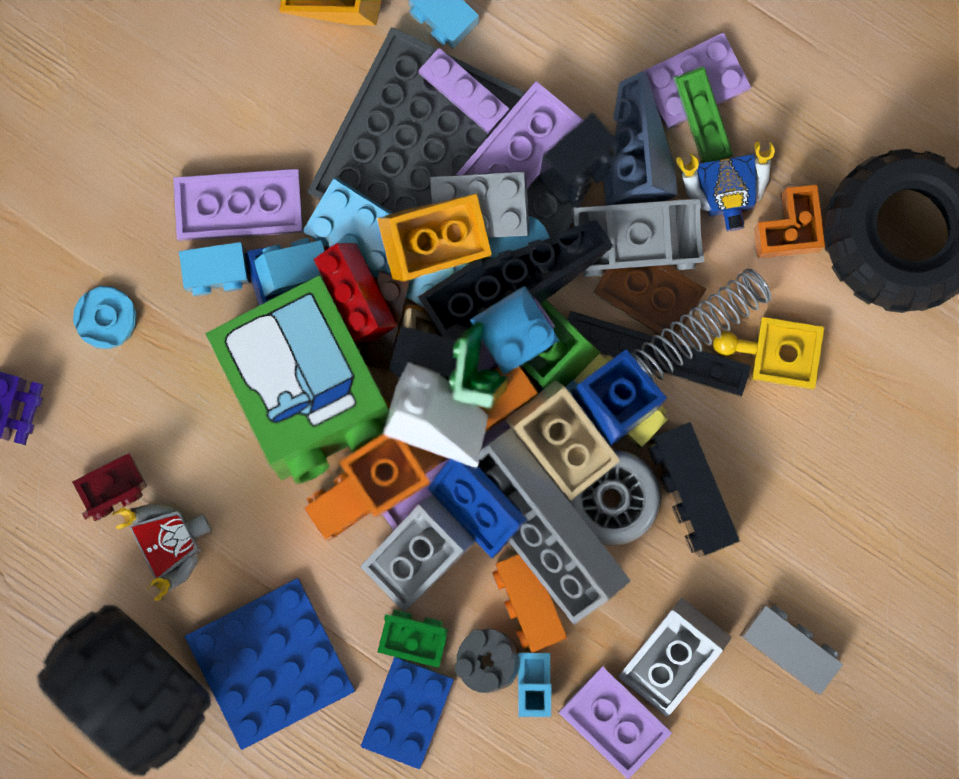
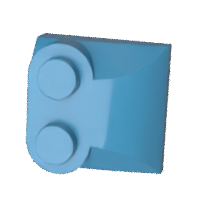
[470,286,559,374]

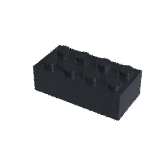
[539,112,618,206]
[648,422,740,557]

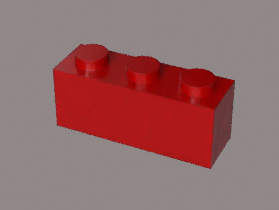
[313,243,397,343]

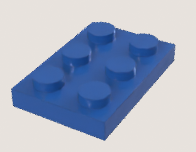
[427,458,527,558]
[360,657,454,770]

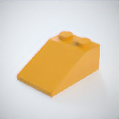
[279,0,381,26]
[377,193,492,281]

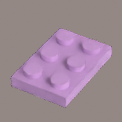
[643,33,751,130]
[558,666,672,779]

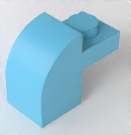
[518,653,551,717]

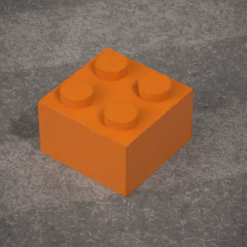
[339,434,431,518]

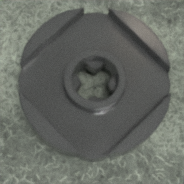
[455,629,520,693]

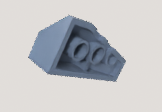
[604,71,678,206]

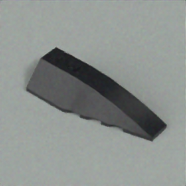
[418,220,614,340]

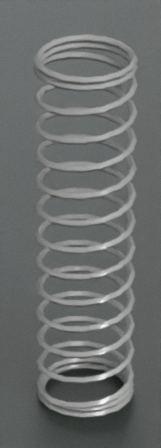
[630,268,771,383]

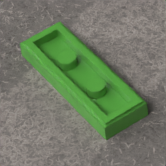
[673,66,733,163]

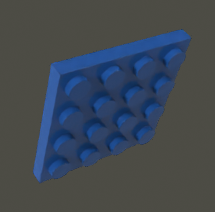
[184,578,355,750]

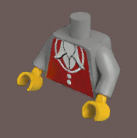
[112,504,212,601]

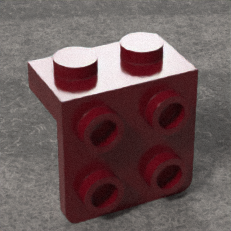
[72,452,147,522]

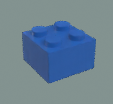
[571,349,667,446]

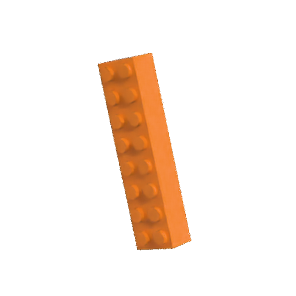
[304,366,538,541]

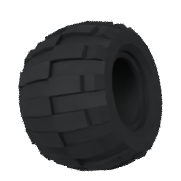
[823,149,959,313]
[37,605,211,776]

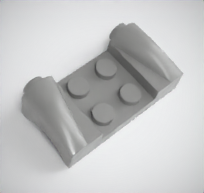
[572,199,704,277]

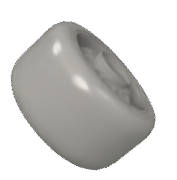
[564,450,661,546]

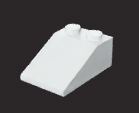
[384,363,489,467]

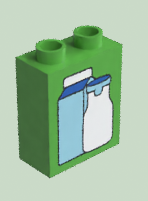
[205,275,389,483]

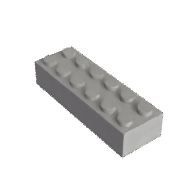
[477,428,631,624]

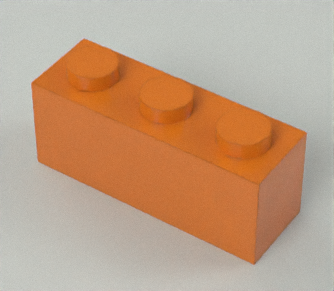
[492,554,567,653]

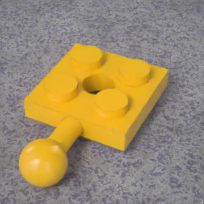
[713,317,824,390]

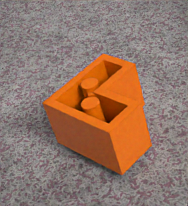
[754,185,825,259]

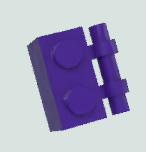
[0,372,44,446]

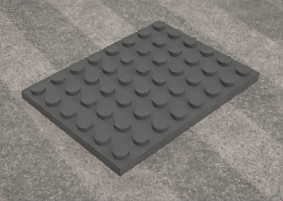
[307,27,615,262]

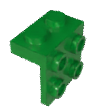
[377,609,448,668]

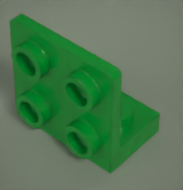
[450,322,509,408]

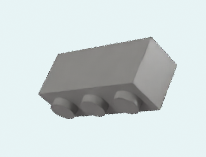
[740,605,843,695]

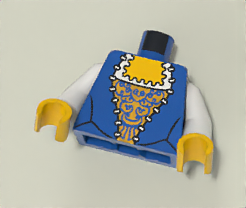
[676,141,775,231]

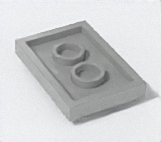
[430,171,530,238]

